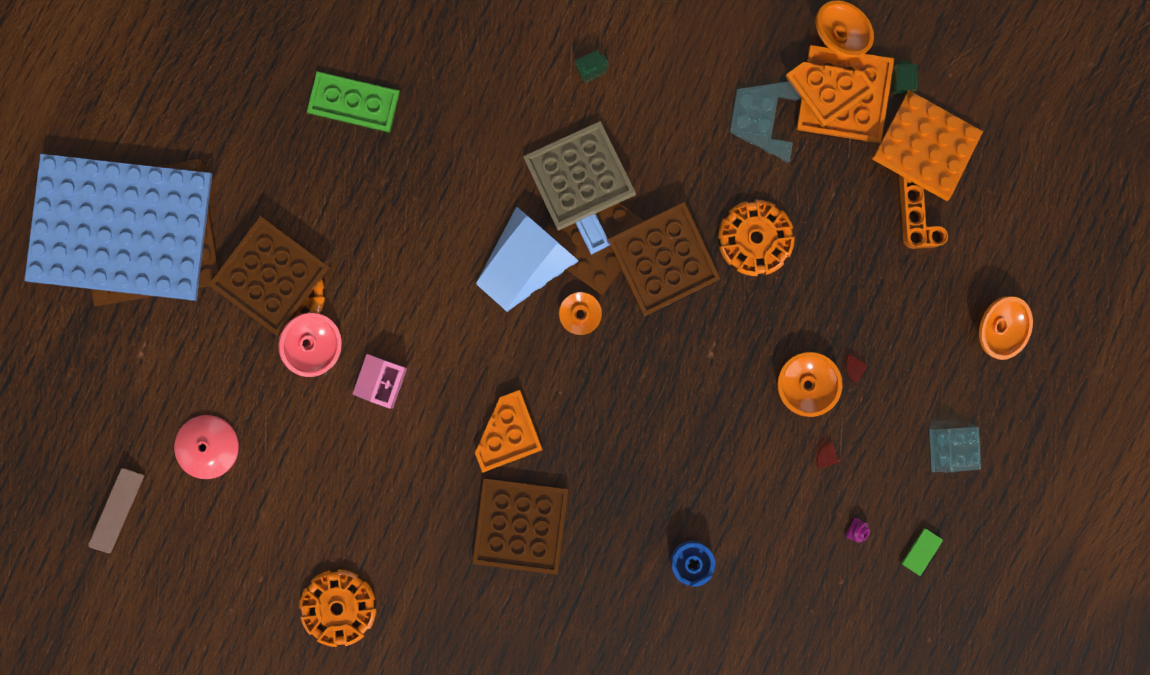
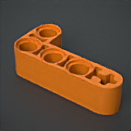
[899,175,948,249]

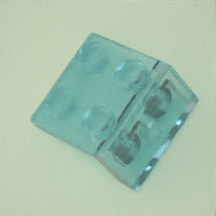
[929,427,981,472]

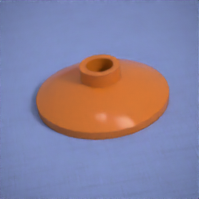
[559,292,602,335]

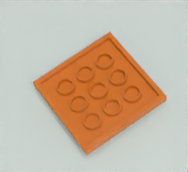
[796,45,894,143]
[873,90,983,201]

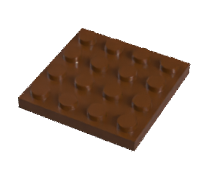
[607,202,720,316]
[545,203,644,296]
[209,216,330,336]
[473,478,568,575]

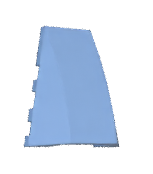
[476,207,579,311]

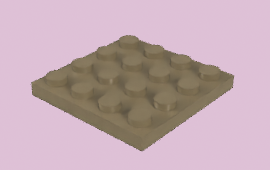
[523,122,636,230]

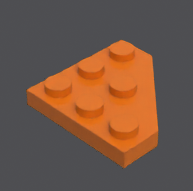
[786,62,876,127]
[475,390,543,473]

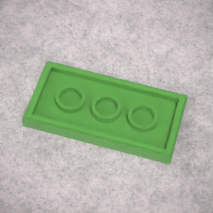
[307,71,400,133]

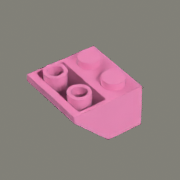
[353,354,407,409]

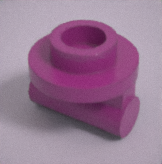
[845,517,870,543]

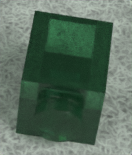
[575,50,609,84]
[892,61,918,94]

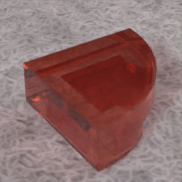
[846,355,867,384]
[817,442,839,469]

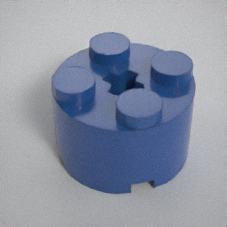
[671,541,715,587]

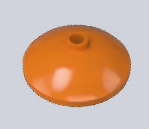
[816,0,874,57]
[979,296,1033,360]
[777,352,842,417]

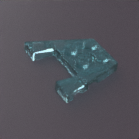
[730,82,801,163]

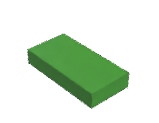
[901,528,943,576]

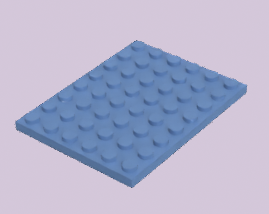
[25,154,212,301]

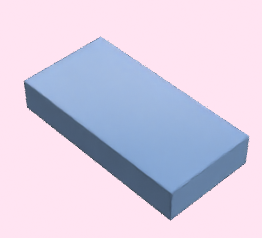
[576,214,610,255]

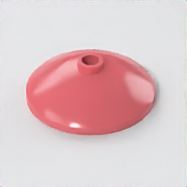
[278,313,342,377]
[174,415,239,479]

